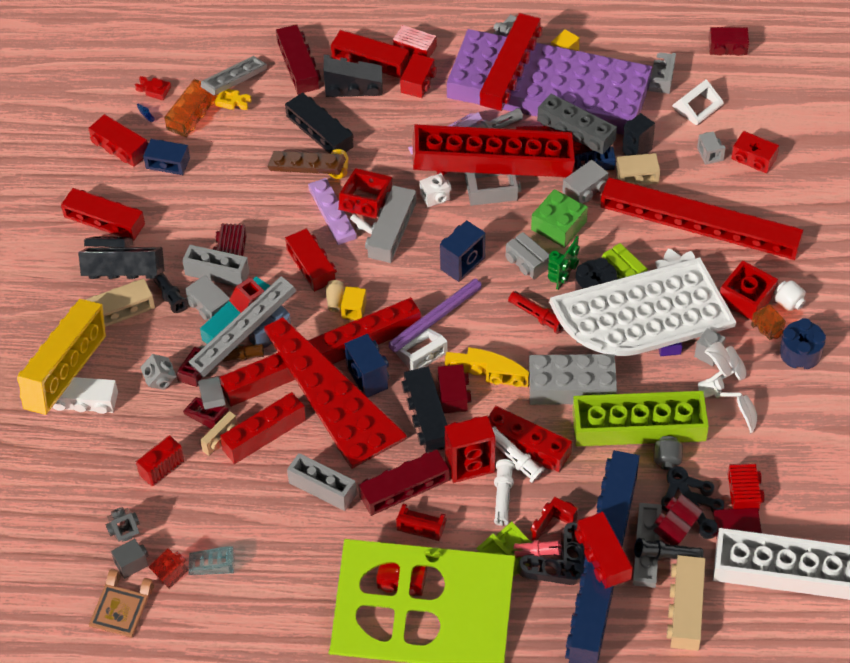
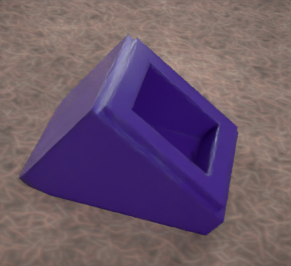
[659,342,682,357]

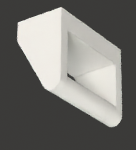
[672,79,724,125]
[395,328,448,370]

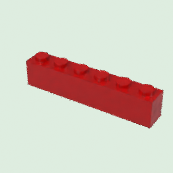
[480,13,543,111]

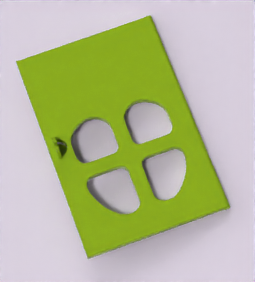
[329,539,515,663]

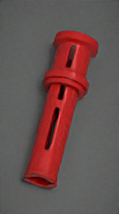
[508,291,564,334]

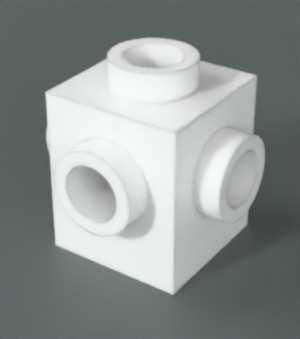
[420,173,452,207]

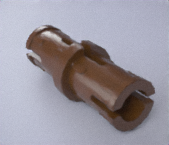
[222,344,264,362]

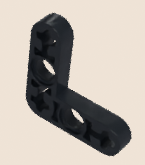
[517,522,584,585]

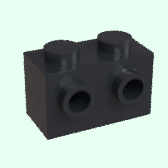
[622,113,655,156]

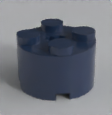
[780,318,826,369]

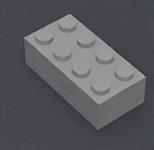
[529,354,617,405]

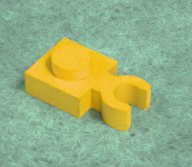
[215,89,251,110]

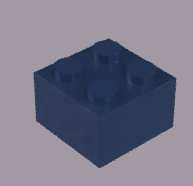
[440,220,486,282]
[345,334,390,398]

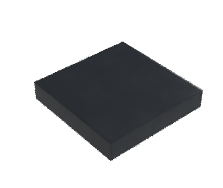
[84,236,133,247]

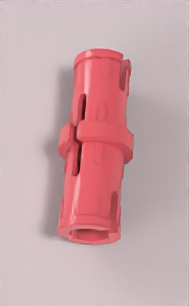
[514,540,562,558]

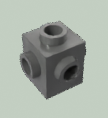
[105,507,140,542]

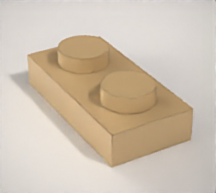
[200,411,237,456]

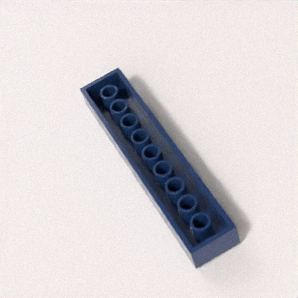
[565,450,640,663]

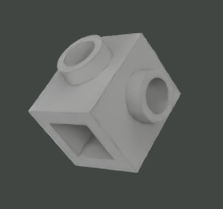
[140,354,177,390]

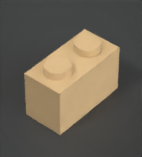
[616,153,660,186]

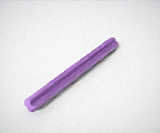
[389,279,482,352]

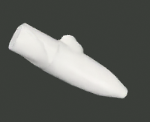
[350,214,372,234]

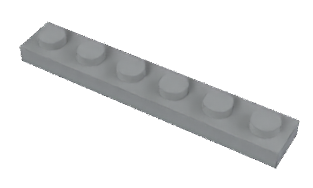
[189,276,296,377]

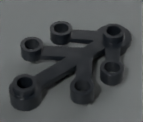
[661,466,725,539]

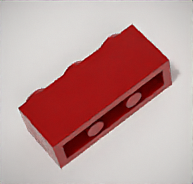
[88,114,148,167]
[285,228,337,292]
[575,512,633,589]

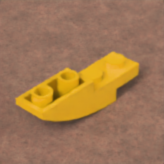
[445,347,529,387]

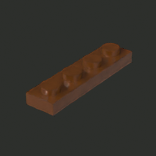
[267,151,346,175]

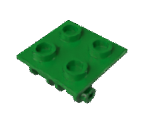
[548,236,580,290]

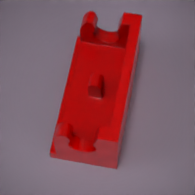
[396,504,447,541]

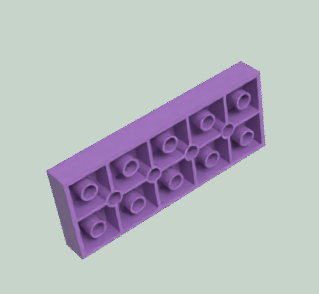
[447,29,652,135]

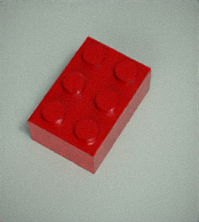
[445,415,495,483]

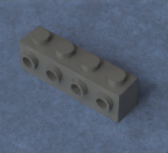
[537,94,617,154]

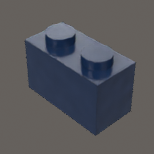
[143,139,190,175]

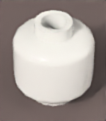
[774,280,806,311]

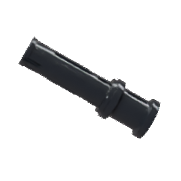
[153,272,188,313]
[634,538,704,560]

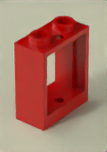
[338,168,393,219]

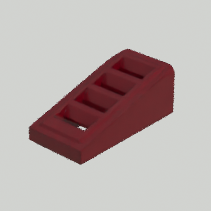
[176,347,203,387]
[183,397,229,429]

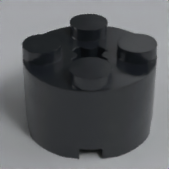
[575,258,617,291]

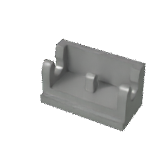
[649,53,676,94]

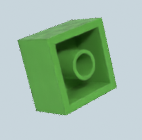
[531,189,588,248]

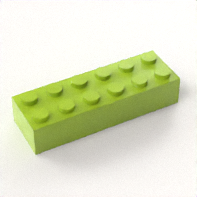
[572,391,709,447]

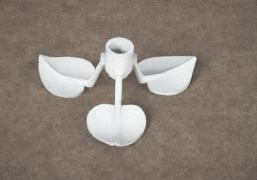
[698,342,757,433]

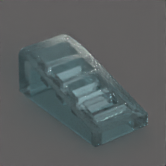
[188,546,235,575]

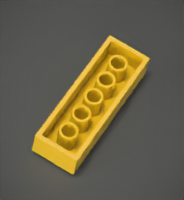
[17,298,106,415]

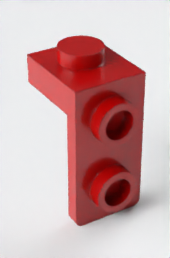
[530,496,578,541]

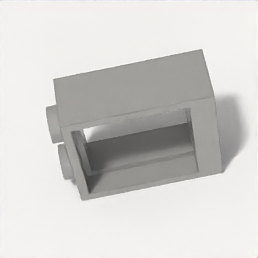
[465,172,521,206]

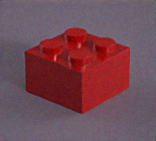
[720,260,778,321]

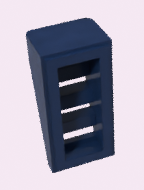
[574,146,616,171]

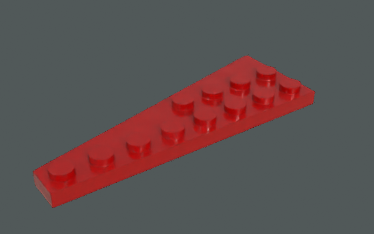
[264,317,407,469]

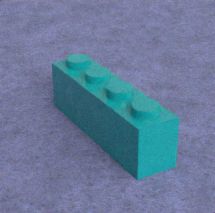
[200,276,270,344]

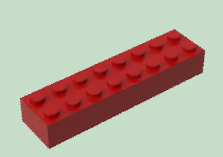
[412,124,575,177]

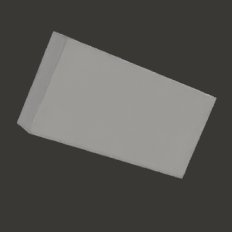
[198,376,225,409]

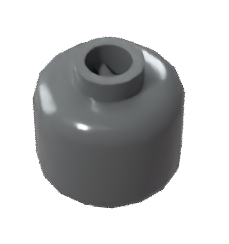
[654,436,683,470]

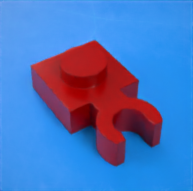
[135,76,171,100]

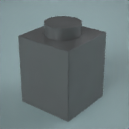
[111,538,149,579]

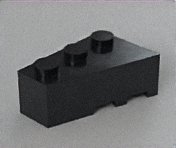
[323,54,383,97]

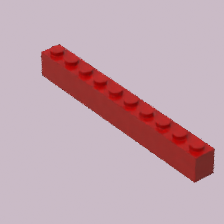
[600,178,804,260]
[220,297,421,407]

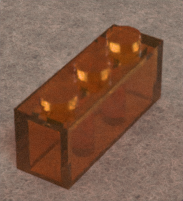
[164,79,216,138]

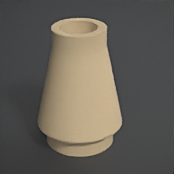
[325,280,345,312]

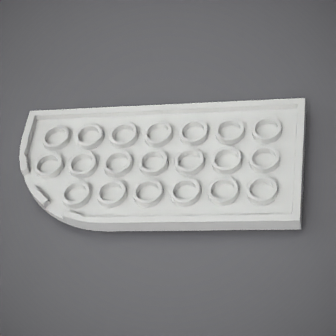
[549,257,736,356]

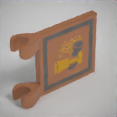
[89,569,154,638]

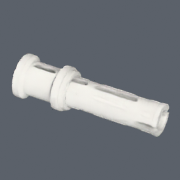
[492,427,545,483]
[494,459,515,526]

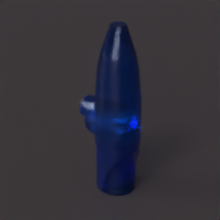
[137,103,155,123]

